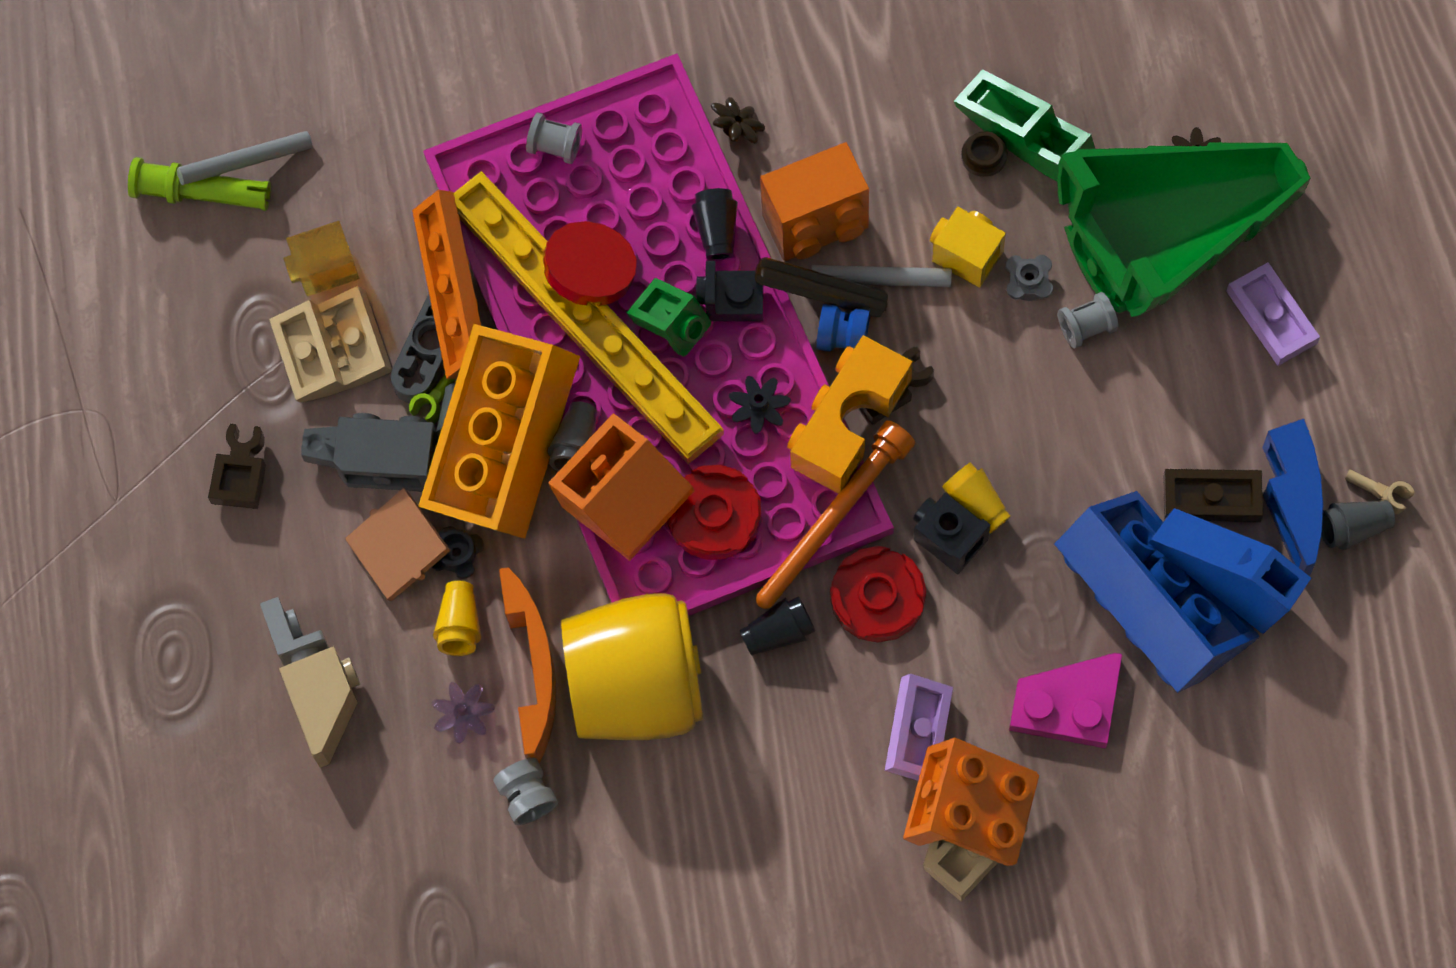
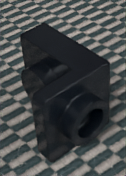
[696,261,764,321]

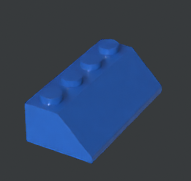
[1054,491,1260,693]

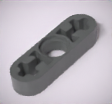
[391,294,444,403]

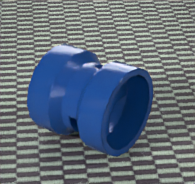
[816,304,870,352]

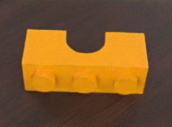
[787,335,913,494]

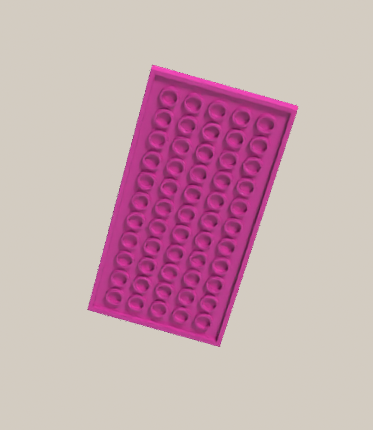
[423,53,894,616]

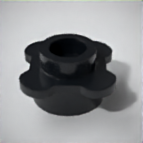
[432,526,484,579]

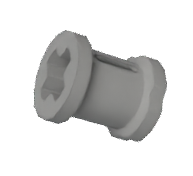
[526,112,583,164]
[1057,292,1119,349]

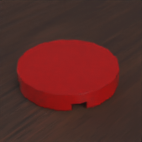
[543,221,637,306]
[667,465,762,560]
[830,546,926,643]

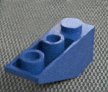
[1148,508,1311,634]

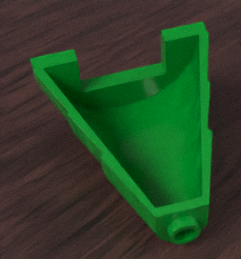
[1057,142,1311,317]

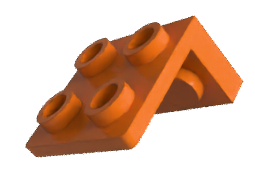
[903,737,1039,866]

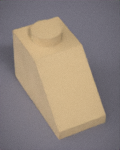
[279,646,360,768]

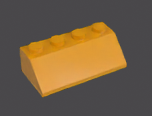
[418,324,580,539]

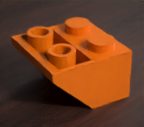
[548,413,694,561]

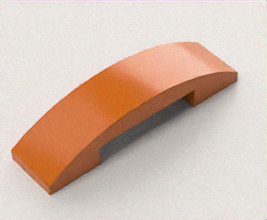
[499,567,556,764]

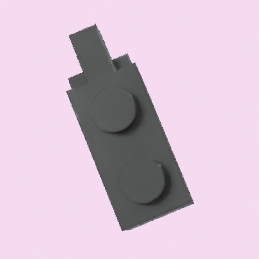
[301,413,437,492]

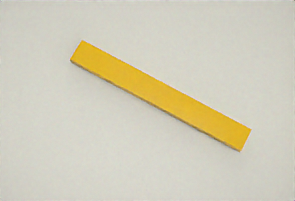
[454,171,724,464]

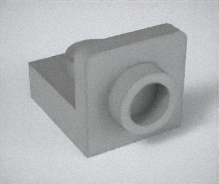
[260,597,329,666]

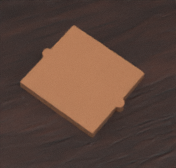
[345,488,450,601]

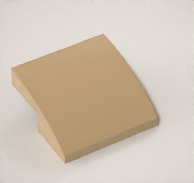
[269,286,392,403]

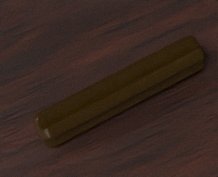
[755,257,888,317]

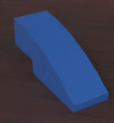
[1262,419,1323,576]

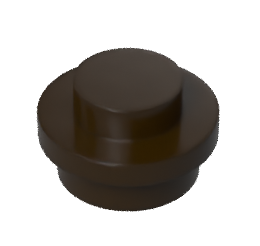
[961,131,1008,177]

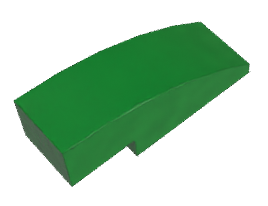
[954,69,1096,182]

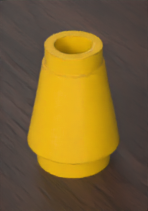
[942,462,1011,535]
[433,581,481,656]

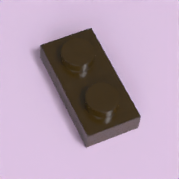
[1163,469,1263,522]

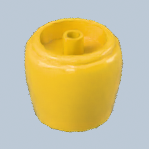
[561,593,703,740]

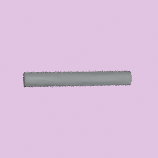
[177,131,312,185]
[812,265,952,287]

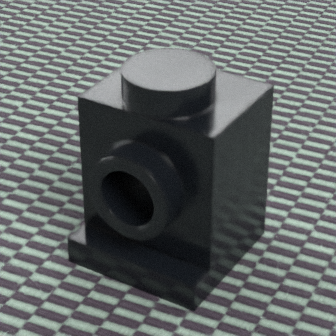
[913,493,990,574]

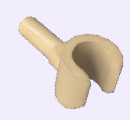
[1345,469,1415,515]

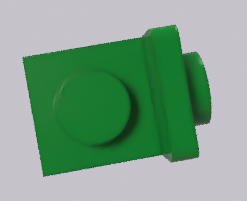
[626,278,711,357]

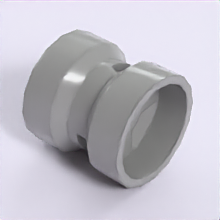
[493,758,558,825]

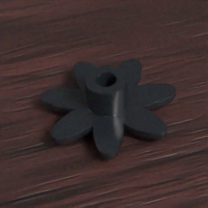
[729,376,791,434]

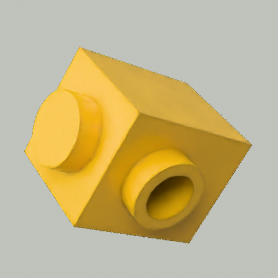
[930,206,1006,288]

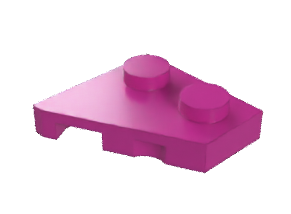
[1009,653,1122,749]

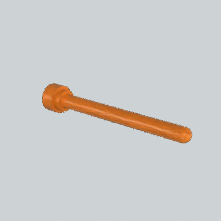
[756,420,916,609]

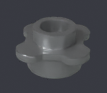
[1006,255,1053,301]

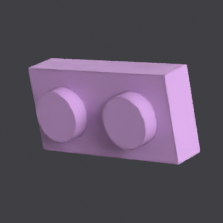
[1226,262,1320,366]
[885,674,953,781]

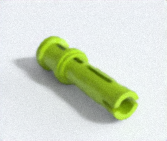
[127,157,271,211]

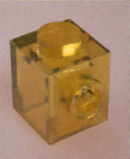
[283,220,360,297]

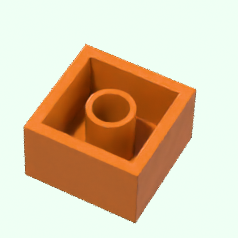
[760,142,869,262]

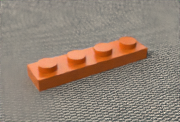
[412,189,481,380]

